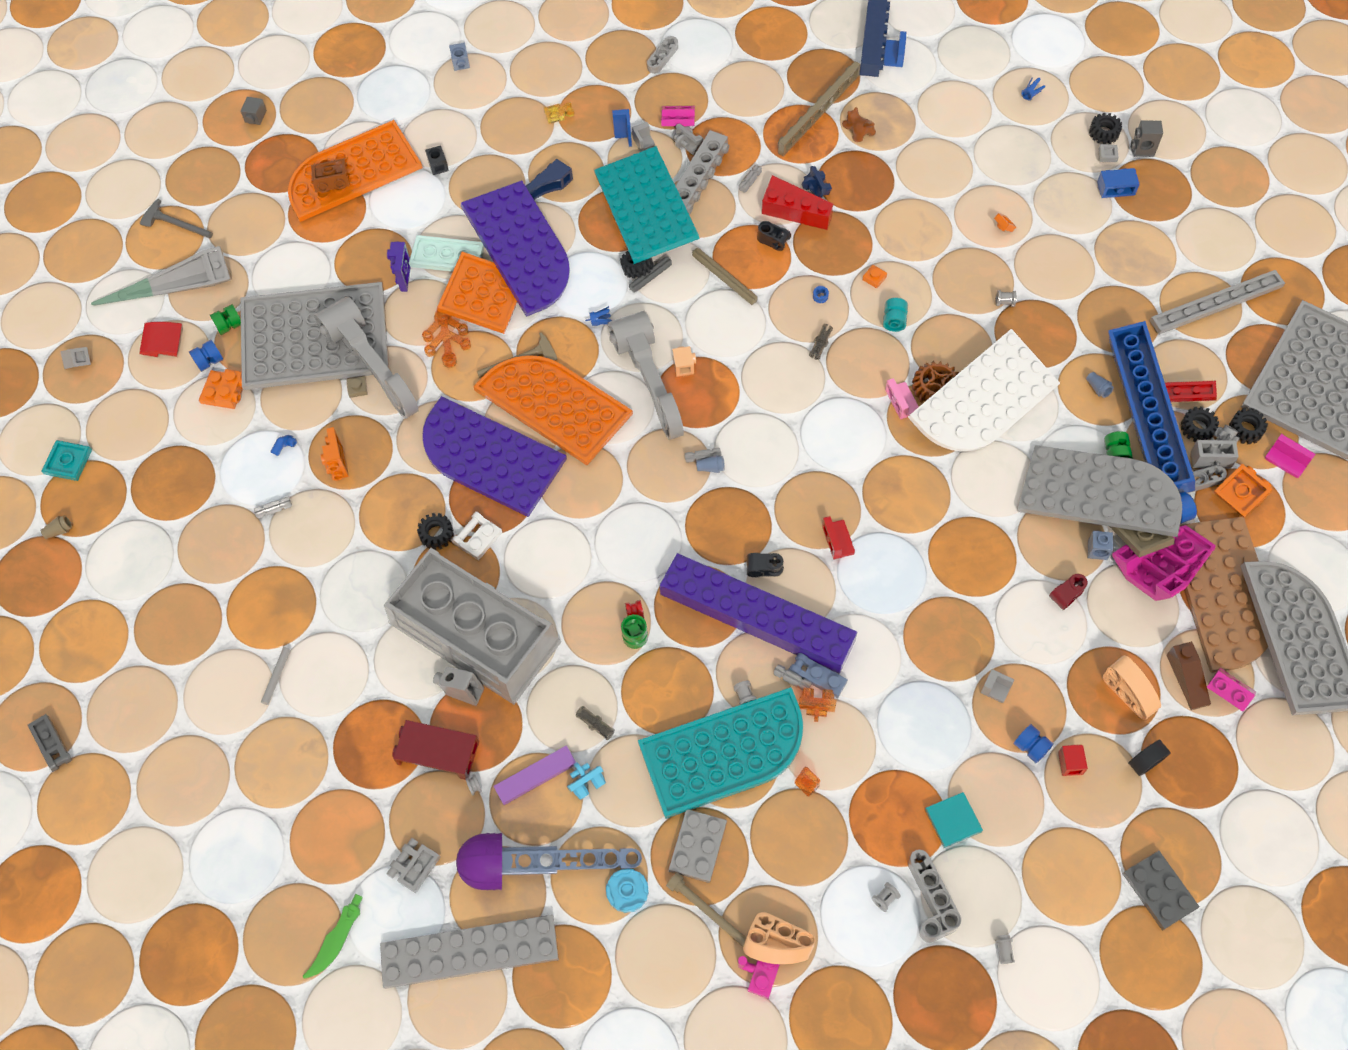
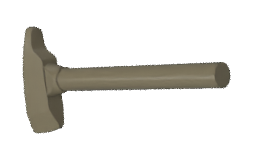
[477,332,557,378]

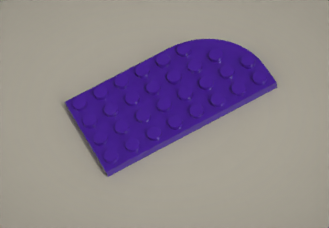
[461,181,570,317]
[423,396,567,517]

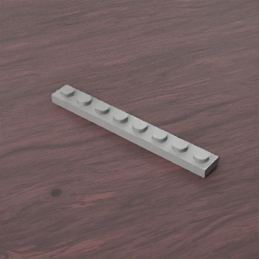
[1150,270,1285,335]

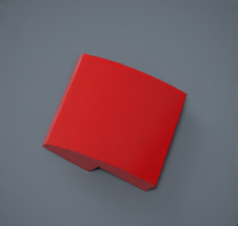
[139,322,182,357]

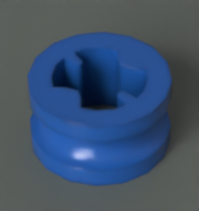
[813,286,829,303]

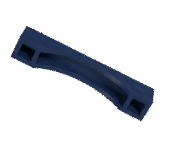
[526,159,573,200]

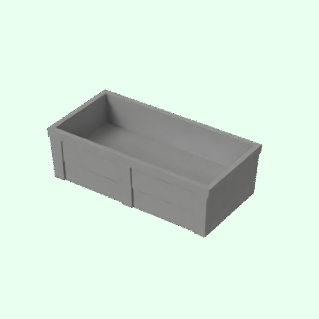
[384,548,561,705]

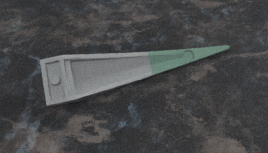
[91,246,231,305]

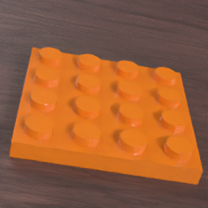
[437,252,518,334]

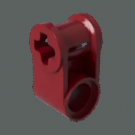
[1049,574,1088,610]

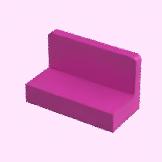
[1265,434,1316,478]

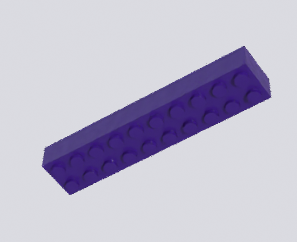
[660,553,857,674]

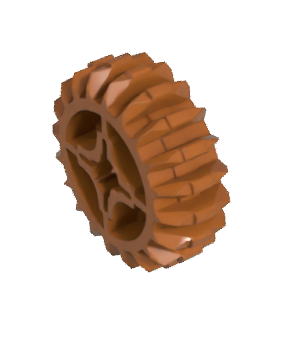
[912,360,959,402]

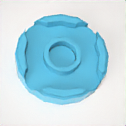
[606,868,649,913]

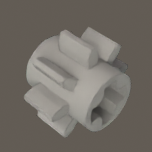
[1214,425,1239,443]

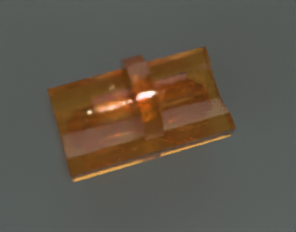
[798,688,836,722]

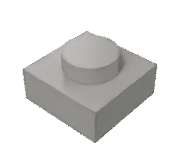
[1099,144,1119,162]

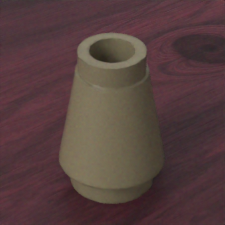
[41,515,72,539]

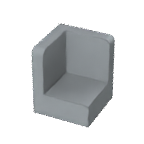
[632,122,655,152]
[60,347,91,369]
[981,669,1014,703]

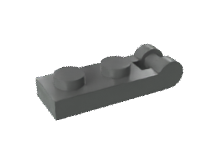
[28,714,72,772]

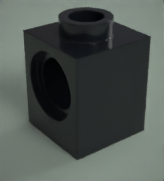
[425,145,449,175]

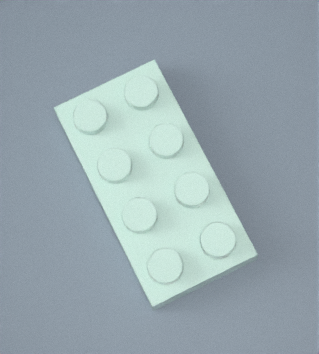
[409,235,484,272]

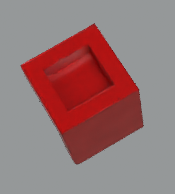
[1058,745,1088,776]

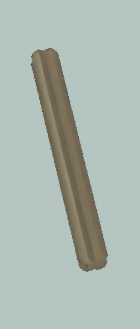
[692,248,758,305]

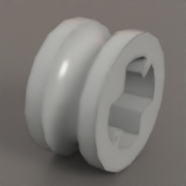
[465,774,482,796]

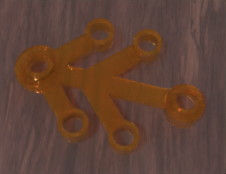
[422,311,471,368]

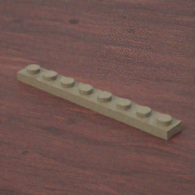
[778,61,861,157]

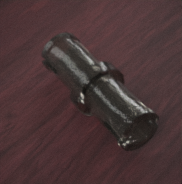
[809,324,833,360]
[576,706,615,740]

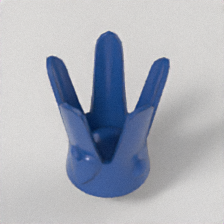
[1021,77,1046,101]
[585,306,612,326]

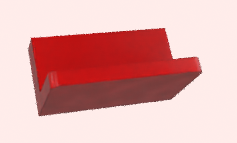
[822,516,855,560]

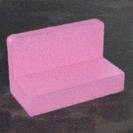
[885,378,919,419]

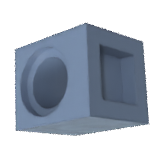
[449,42,470,71]
[1088,531,1113,560]

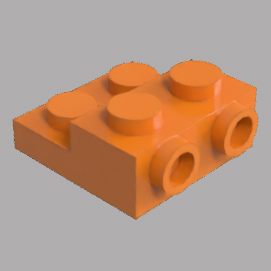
[199,369,243,409]
[320,427,349,481]
[1214,464,1273,518]

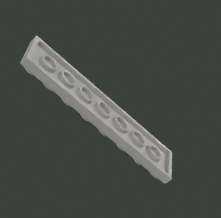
[380,915,559,989]

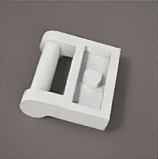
[451,512,502,561]

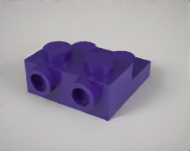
[387,241,411,292]

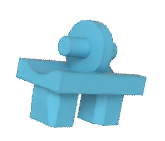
[566,762,606,800]

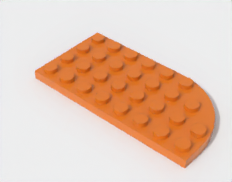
[288,120,423,222]
[473,356,633,465]

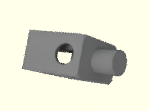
[433,667,485,706]

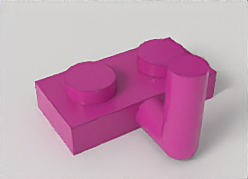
[738,956,780,999]

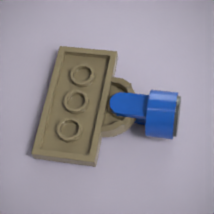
[1109,492,1197,558]

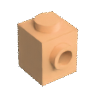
[672,346,696,377]

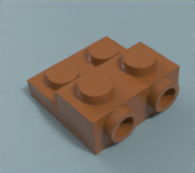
[311,159,349,193]

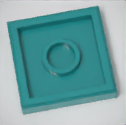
[41,440,92,481]
[925,792,983,848]

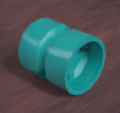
[883,298,908,332]

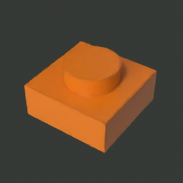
[994,213,1016,232]
[862,265,887,288]

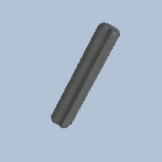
[629,257,672,293]

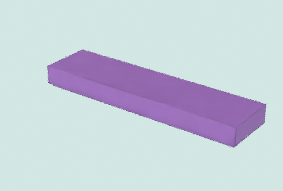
[494,745,576,805]

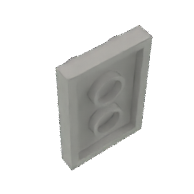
[669,810,727,883]

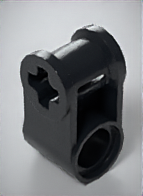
[757,221,791,251]
[747,553,784,578]

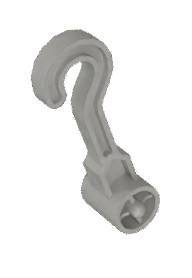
[314,296,419,419]
[608,311,684,440]

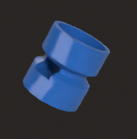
[189,340,224,372]
[1013,724,1054,764]

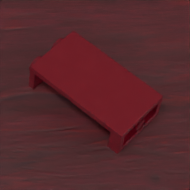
[392,720,479,780]

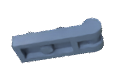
[789,653,848,699]

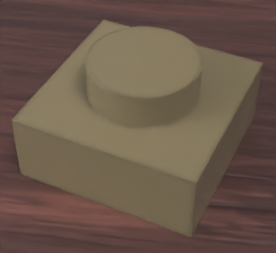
[346,376,368,398]

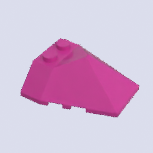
[1112,525,1216,601]

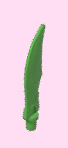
[303,894,363,979]

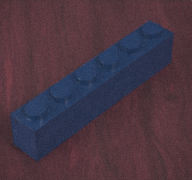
[859,0,890,77]

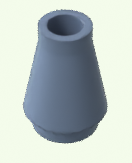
[1086,372,1114,398]
[697,455,725,473]

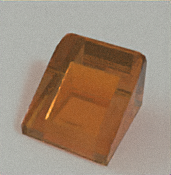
[795,766,820,797]

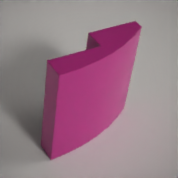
[661,106,695,126]

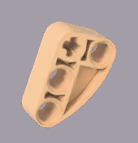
[1103,655,1161,720]
[743,912,815,964]

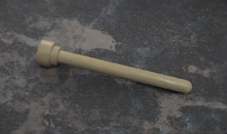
[666,873,746,946]

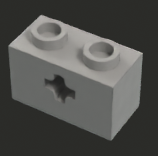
[1191,440,1239,468]

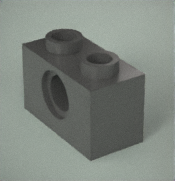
[1130,120,1163,157]

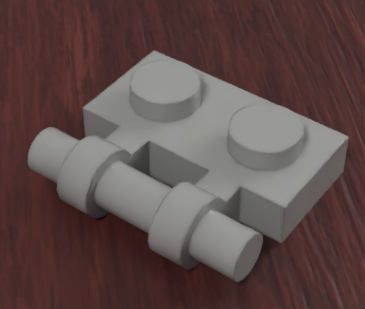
[386,838,441,893]

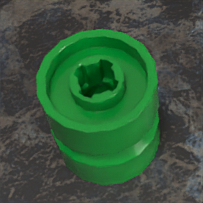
[210,304,241,335]
[1104,431,1133,459]
[621,614,648,649]

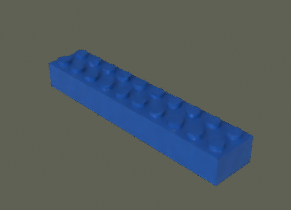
[1108,321,1195,493]

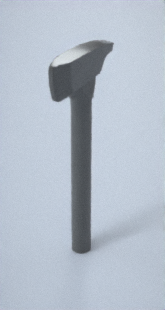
[140,199,213,238]

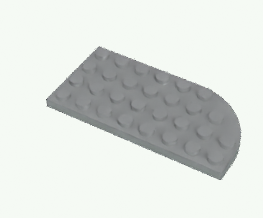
[1018,445,1182,537]
[1241,561,1348,715]

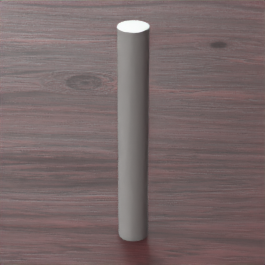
[261,647,291,705]

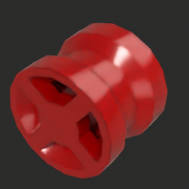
[625,600,644,618]

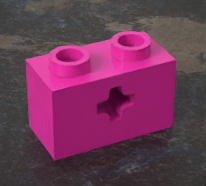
[1207,668,1256,711]

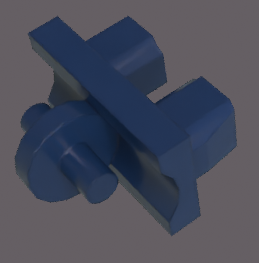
[801,166,832,198]

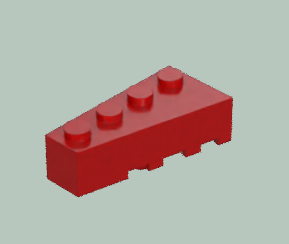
[762,175,833,230]

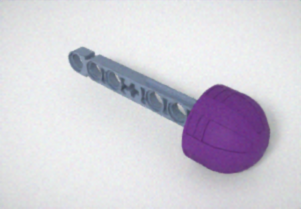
[456,833,642,890]

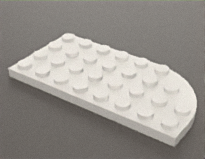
[908,329,1060,451]

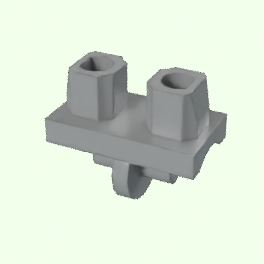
[673,124,704,155]

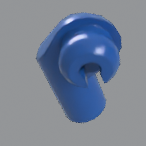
[270,435,297,456]

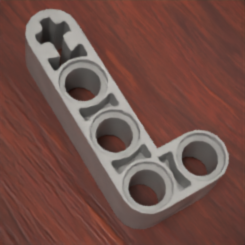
[908,849,961,943]

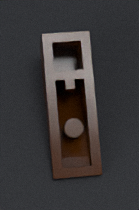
[1166,641,1211,710]

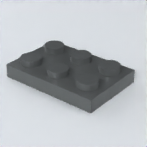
[1122,851,1200,931]

